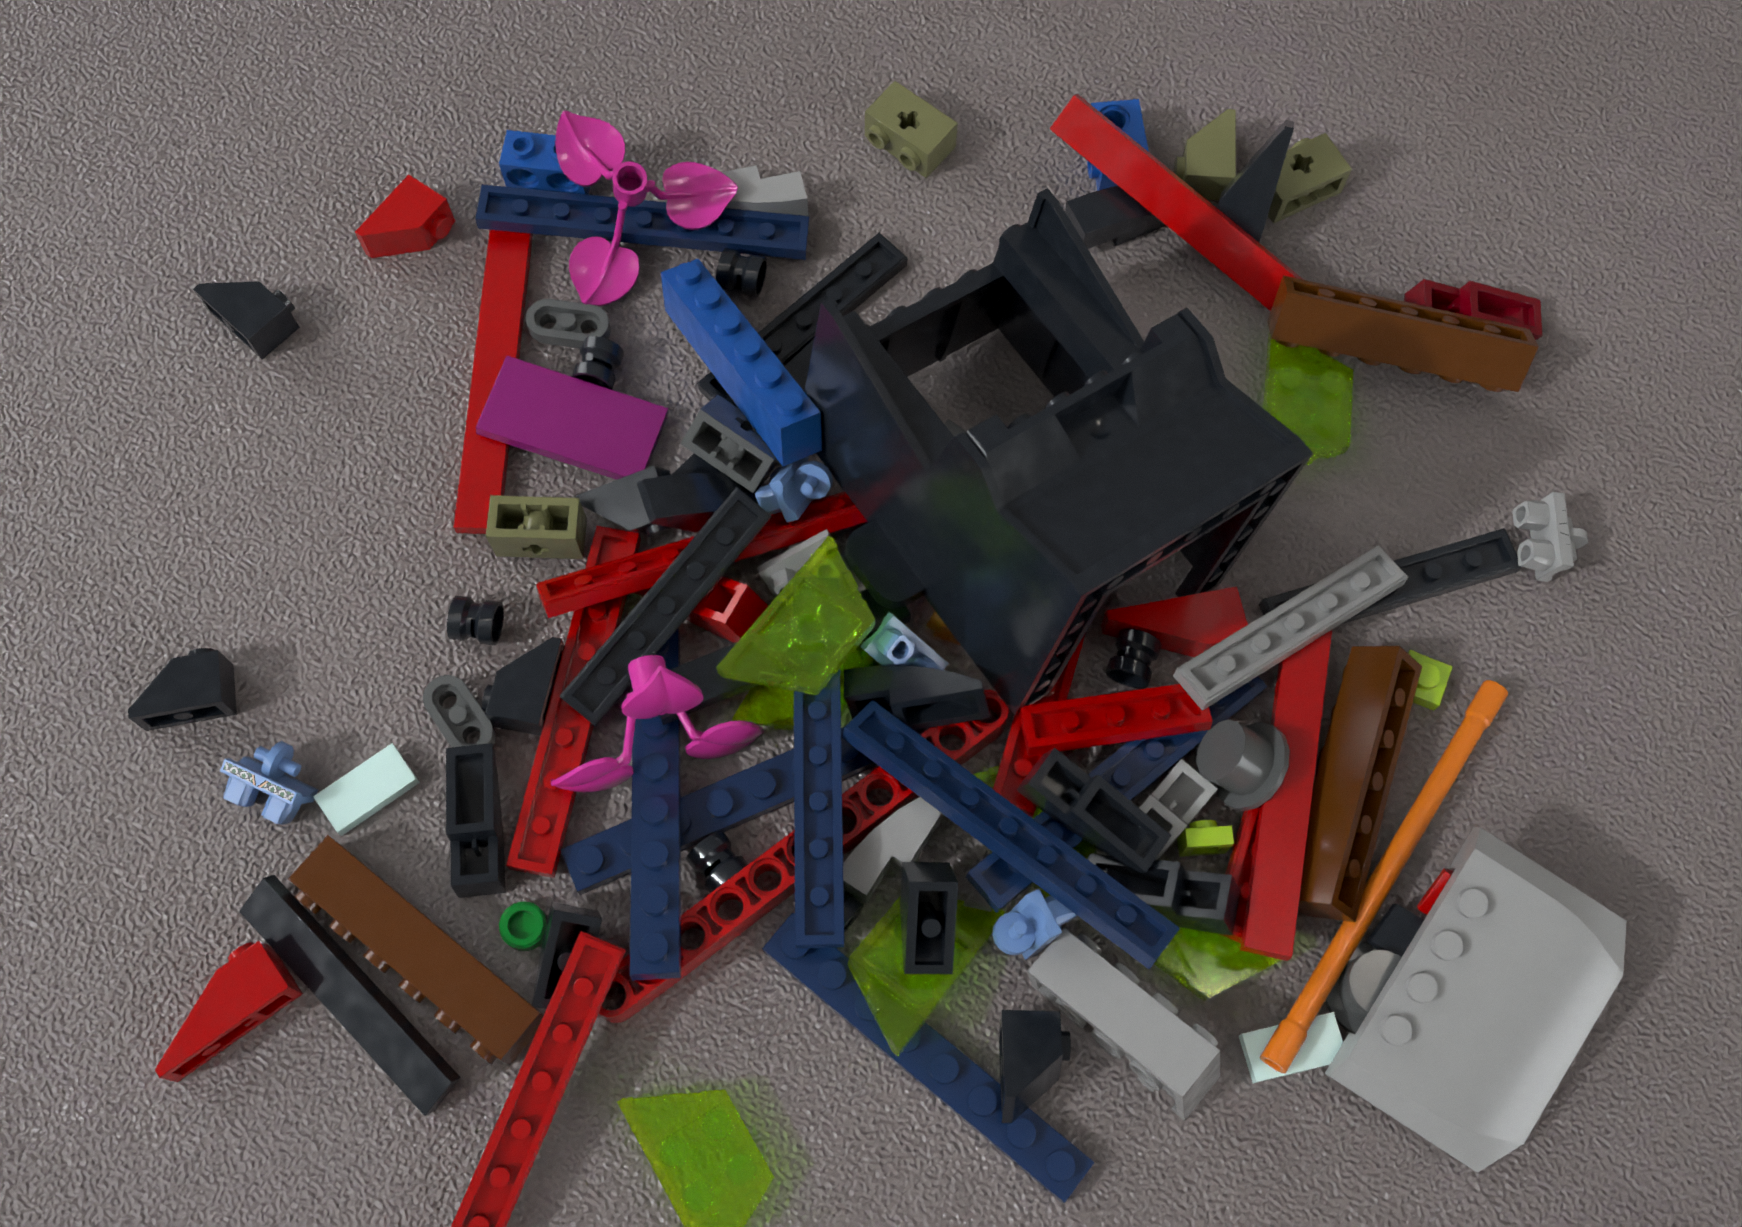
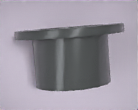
[1196,720,1290,811]
[1325,943,1402,1034]

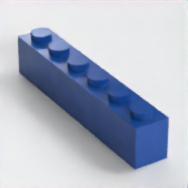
[661,259,822,466]

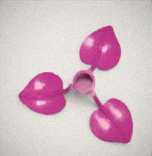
[555,110,738,306]
[550,655,764,792]

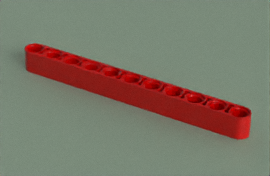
[599,689,1009,1023]

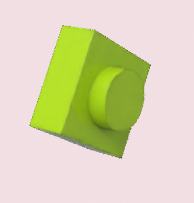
[1407,650,1453,711]
[1177,820,1234,857]

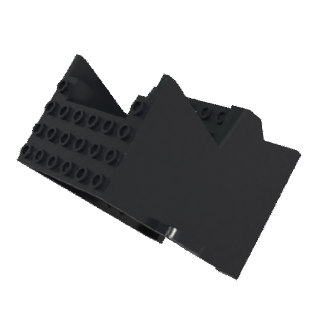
[804,188,1313,716]

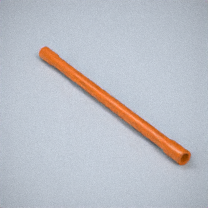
[1260,680,1508,1074]

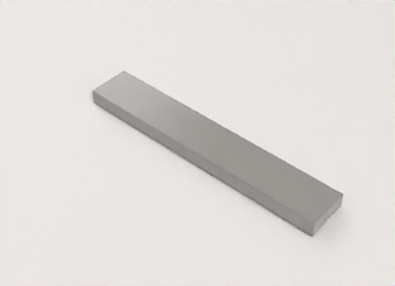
[1173,545,1408,711]

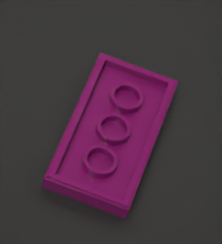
[475,356,668,480]

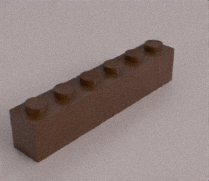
[1267,275,1539,392]
[1298,646,1422,922]
[288,835,544,1065]

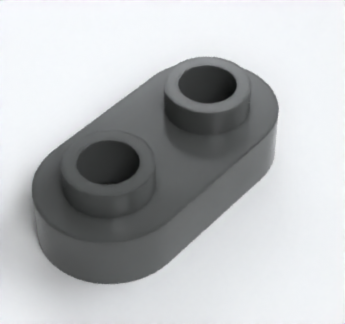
[526,299,611,349]
[423,675,496,747]

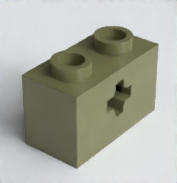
[865,81,958,178]
[1268,133,1352,224]
[486,495,587,559]

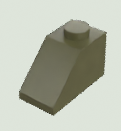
[1173,109,1236,200]

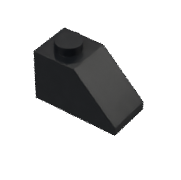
[193,281,300,359]
[576,466,673,538]
[482,637,565,736]
[128,648,237,731]
[900,862,958,974]
[532,902,602,1009]
[998,1010,1071,1123]

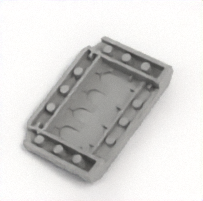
[1325,827,1627,1173]

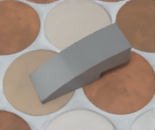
[722,165,808,216]
[1100,759,1219,860]
[843,797,945,904]

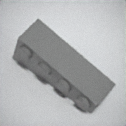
[1027,928,1220,1121]

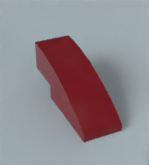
[1404,279,1543,340]

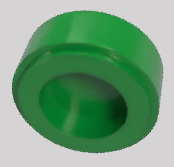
[499,901,548,951]

